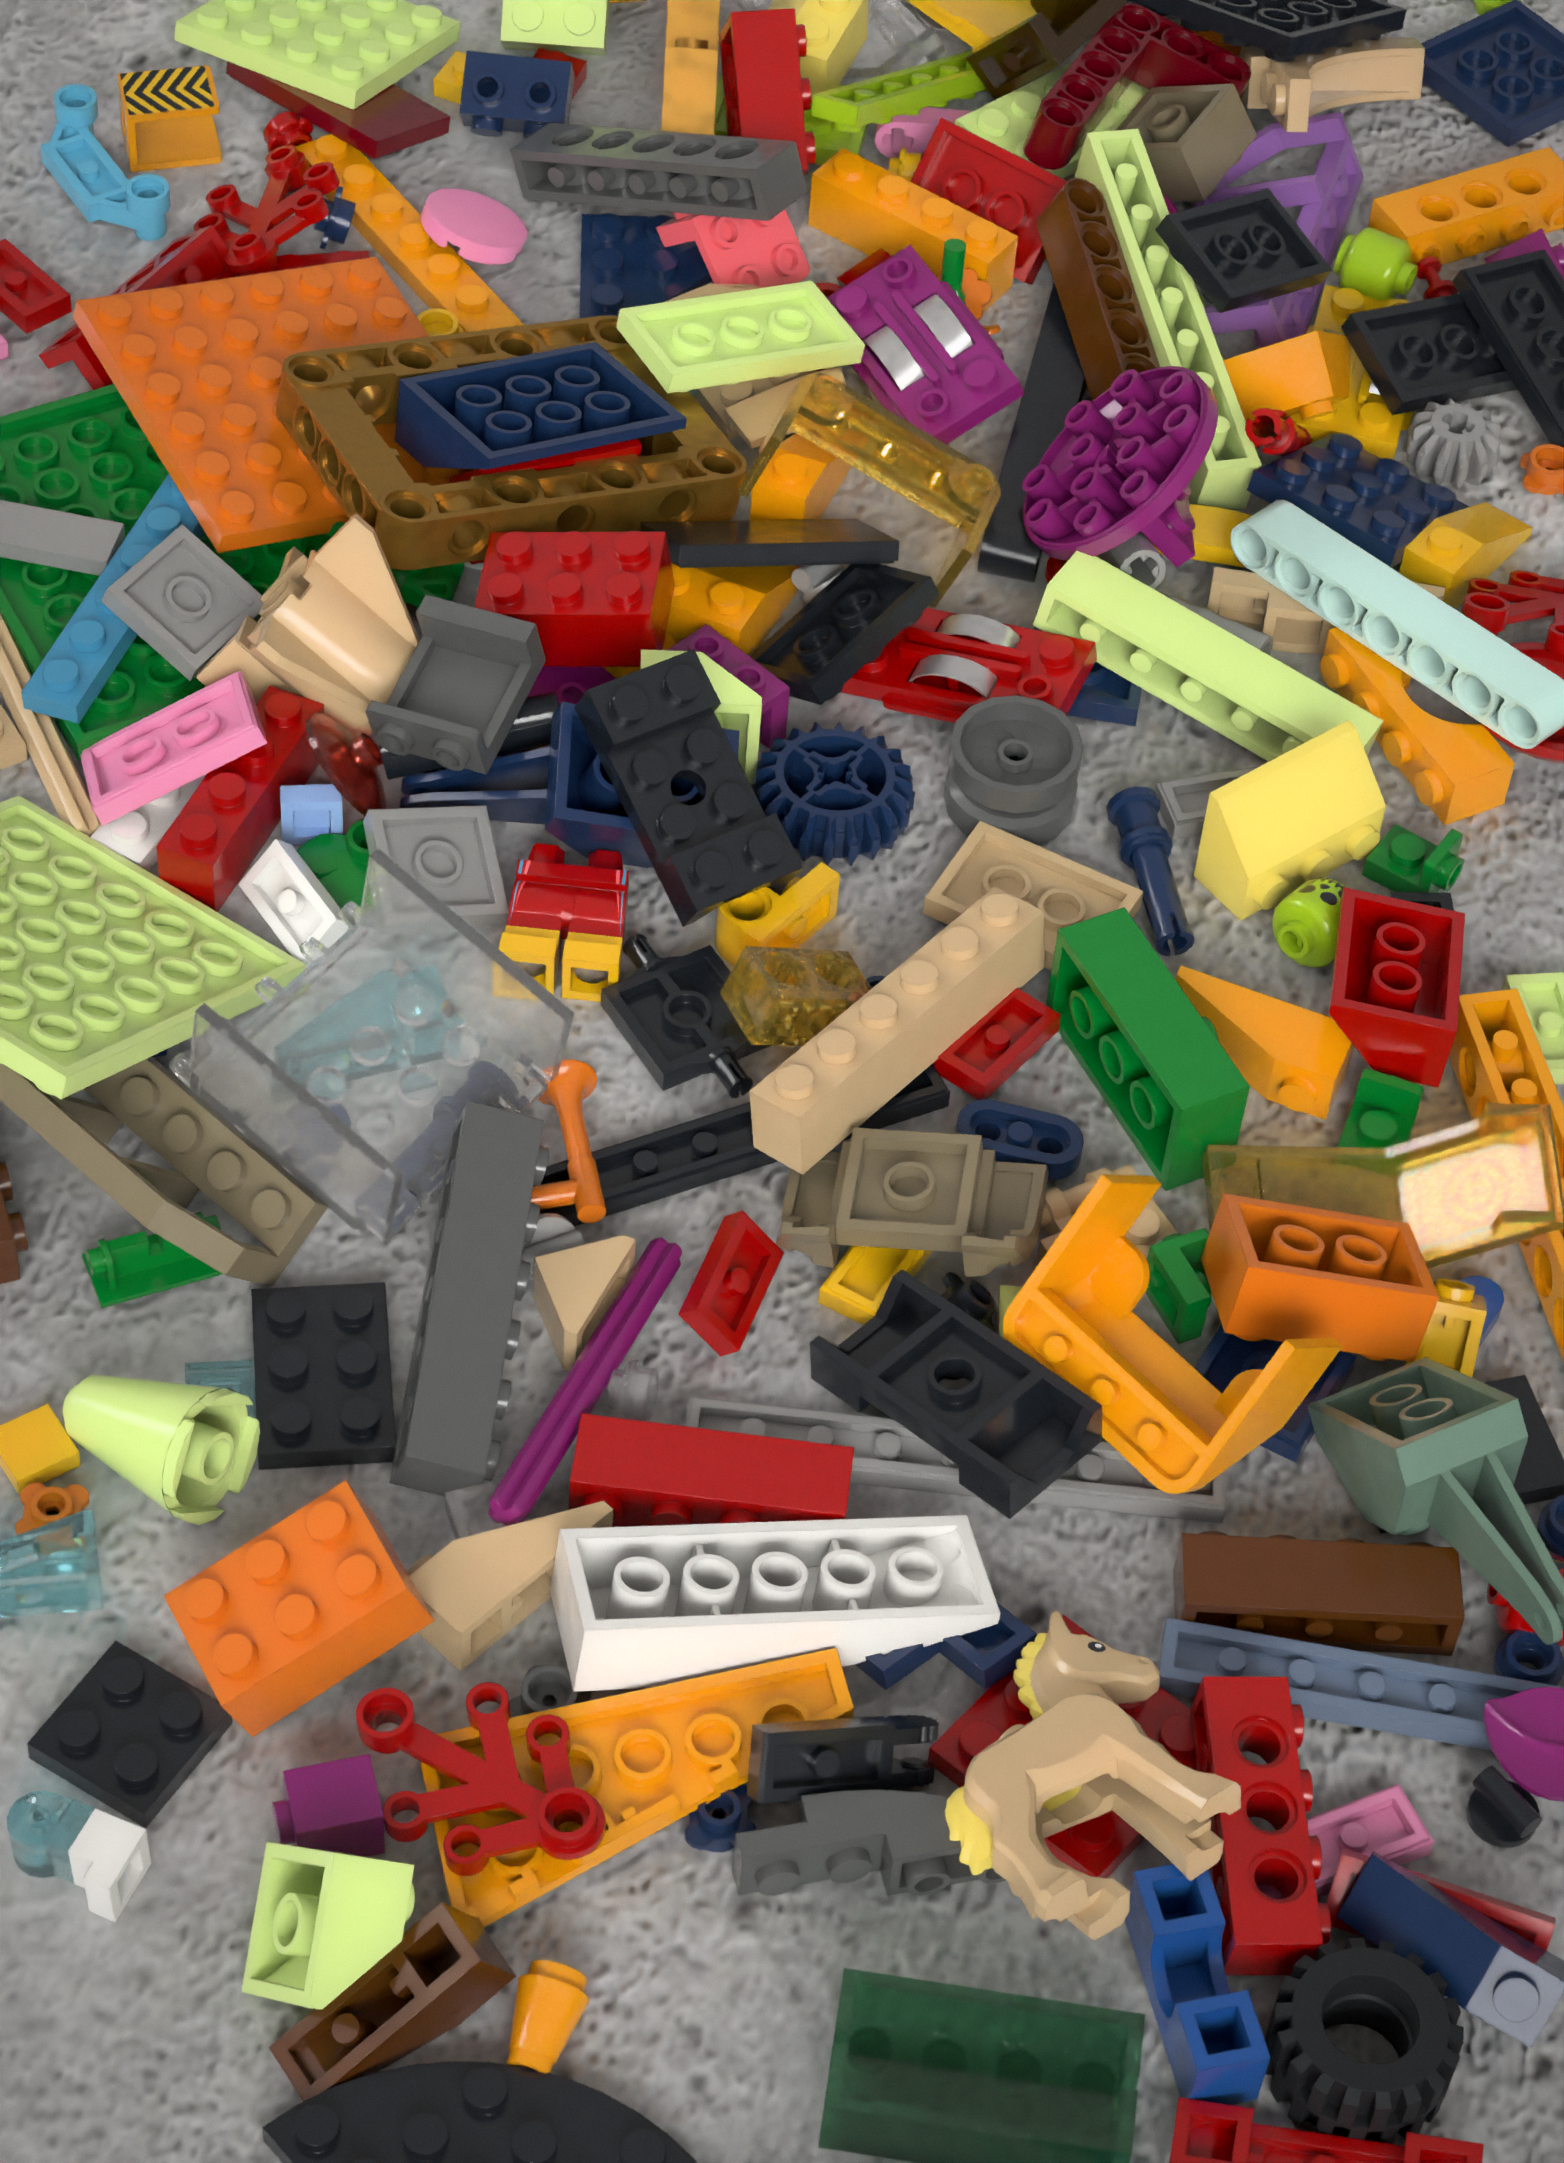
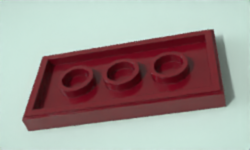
[226,61,450,159]

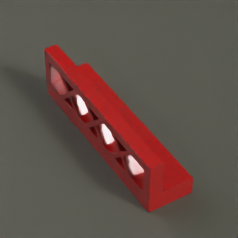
[39,225,237,390]

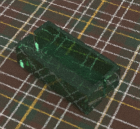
[818,1968,1145,2163]

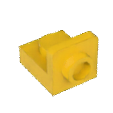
[1404,1278,1487,1378]

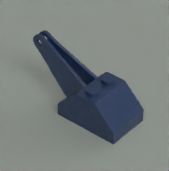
[399,702,739,868]

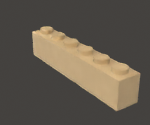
[749,886,1045,1175]

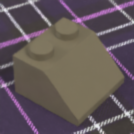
[1116,84,1257,203]

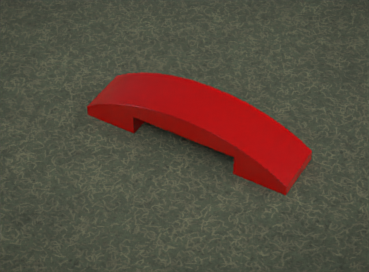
[1169,2097,1484,2163]

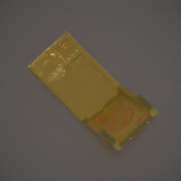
[1202,1103,1564,1269]

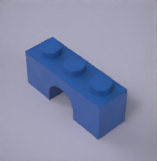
[1125,1864,1270,2105]

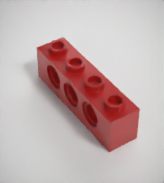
[1190,1676,1331,1976]

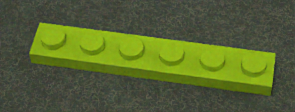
[811,50,988,132]

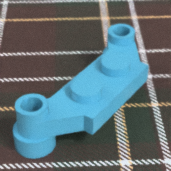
[40,84,171,241]

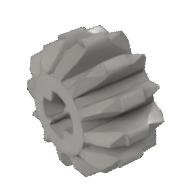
[1406,398,1501,490]

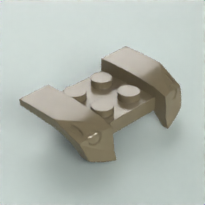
[776,1128,1049,1277]

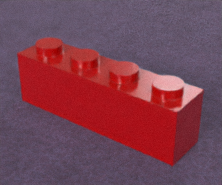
[156,685,326,912]
[569,1413,854,1527]

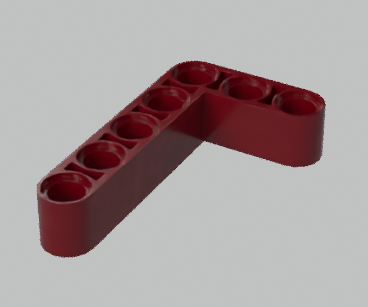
[1023,3,1252,170]

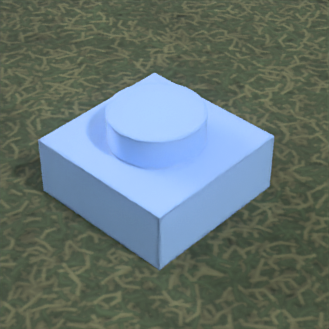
[280,784,343,845]

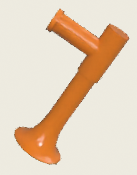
[531,1059,606,1223]

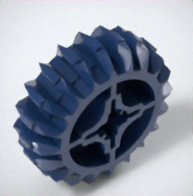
[752,721,915,866]

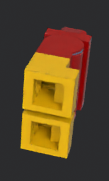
[498,843,629,1002]

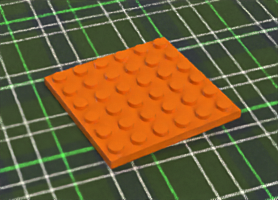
[73,257,477,553]

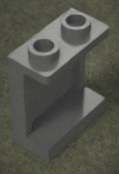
[365,595,546,775]

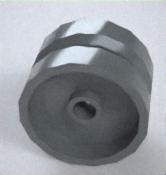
[944,695,1083,846]

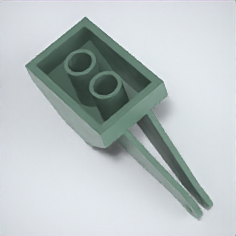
[1307,1357,1564,1645]

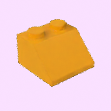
[1223,331,1351,421]

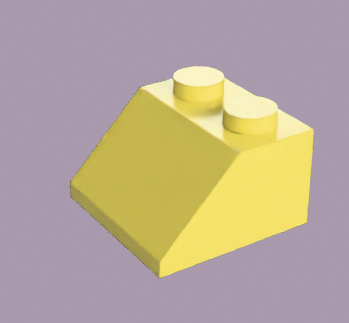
[768,0,868,102]

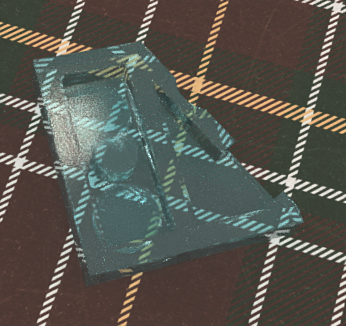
[0,1510,104,1618]

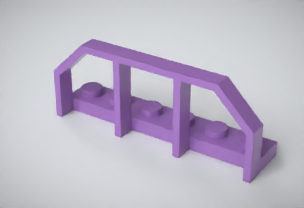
[1193,112,1364,349]

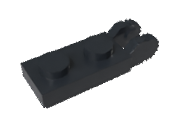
[747,1714,939,1804]

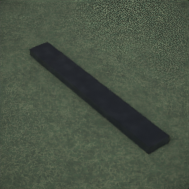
[533,1064,950,1227]

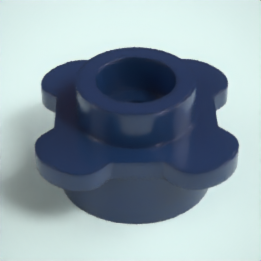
[313,186,356,250]
[685,1784,757,1852]

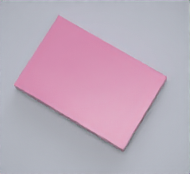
[80,671,267,826]

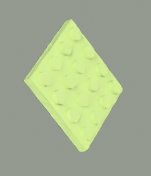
[174,0,461,110]

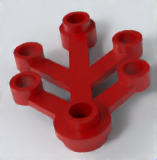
[193,145,340,277]
[1461,570,1564,655]
[356,1682,606,1876]

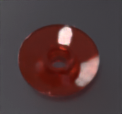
[306,712,387,816]

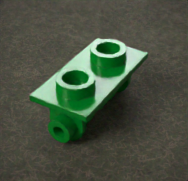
[82,1212,223,1308]

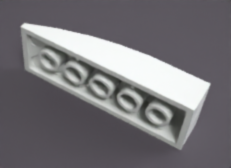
[550,1515,1000,1692]

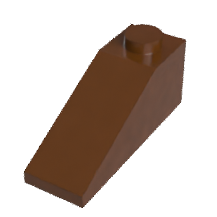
[269,1902,516,2102]

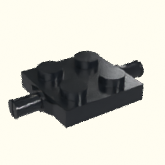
[601,934,774,1098]

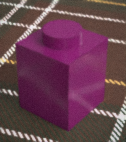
[272,1754,385,1857]

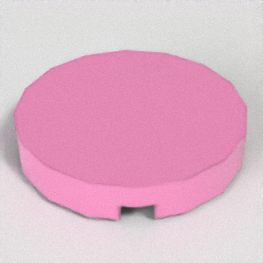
[420,188,528,265]

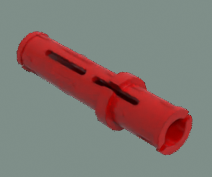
[1245,408,1312,457]

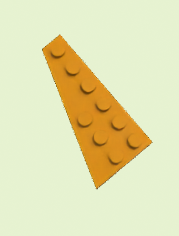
[419,1648,854,1928]

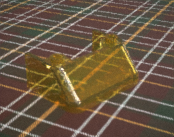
[737,373,1001,608]

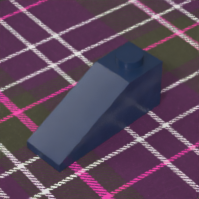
[1336,1851,1564,2048]

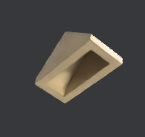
[533,1234,636,1372]

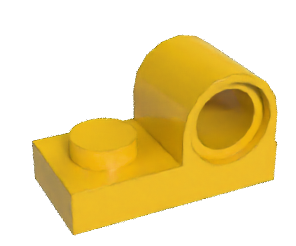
[715,862,840,983]

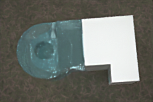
[7,1791,151,1922]

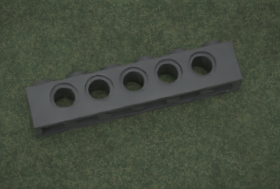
[510,123,808,221]

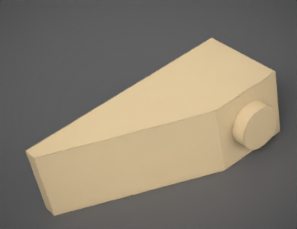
[407,1501,613,1672]

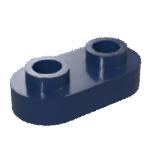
[955,1099,1084,1180]

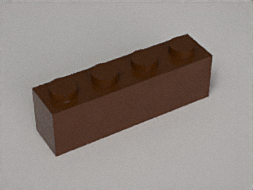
[1173,1531,1465,1656]

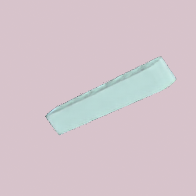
[1230,500,1564,749]

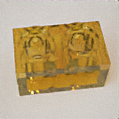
[720,946,872,1046]

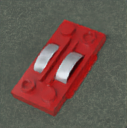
[841,608,1097,723]

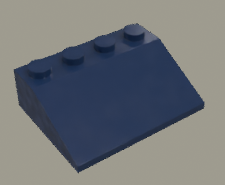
[395,342,687,469]

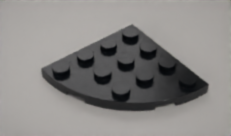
[262,2061,697,2163]

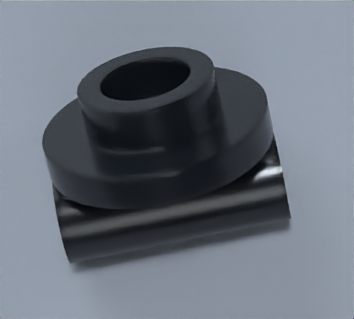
[1466,1766,1542,1848]

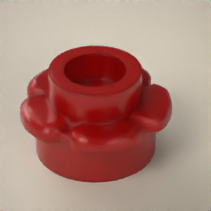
[263,111,313,153]

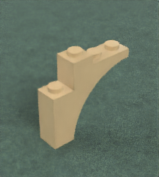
[1241,37,1425,132]

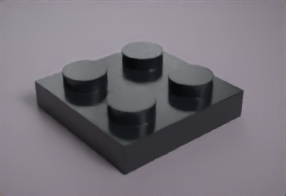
[27,1641,233,1828]

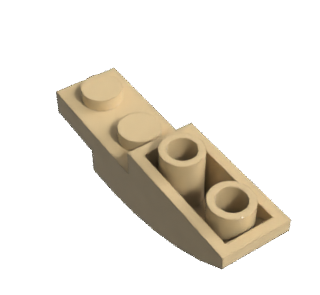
[1206,566,1445,654]

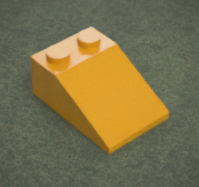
[666,562,802,657]

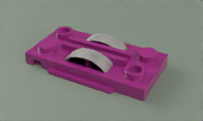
[827,245,1025,455]

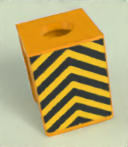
[117,65,222,172]

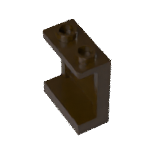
[965,0,1127,100]

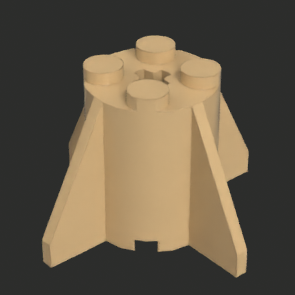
[196,513,420,743]

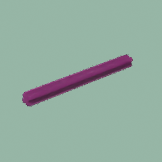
[488,1237,682,1526]

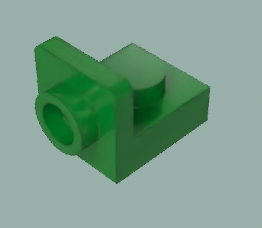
[1362,824,1464,892]
[1334,1069,1424,1181]
[1145,1228,1212,1344]

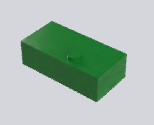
[1046,907,1250,1191]

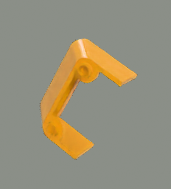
[1003,1174,1343,1494]

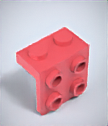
[656,209,810,288]

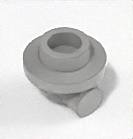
[791,564,845,604]
[521,1213,585,1276]

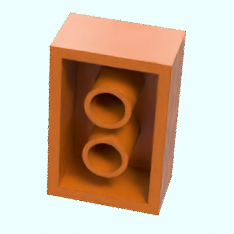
[1201,1193,1439,1362]
[164,1480,435,1737]

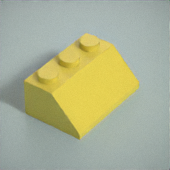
[1194,720,1386,921]

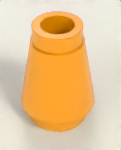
[506,1960,589,2074]

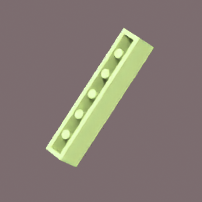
[1033,551,1383,762]

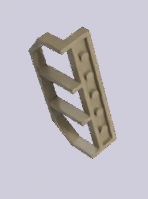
[0,1056,329,1287]

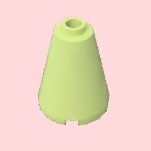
[63,1374,260,1525]

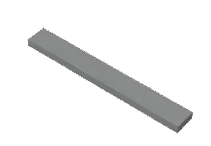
[685,1396,1227,1523]

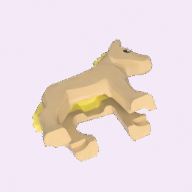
[945,1611,1241,1941]

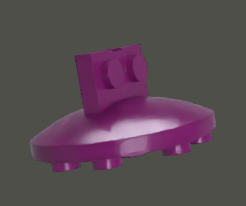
[1022,366,1218,567]

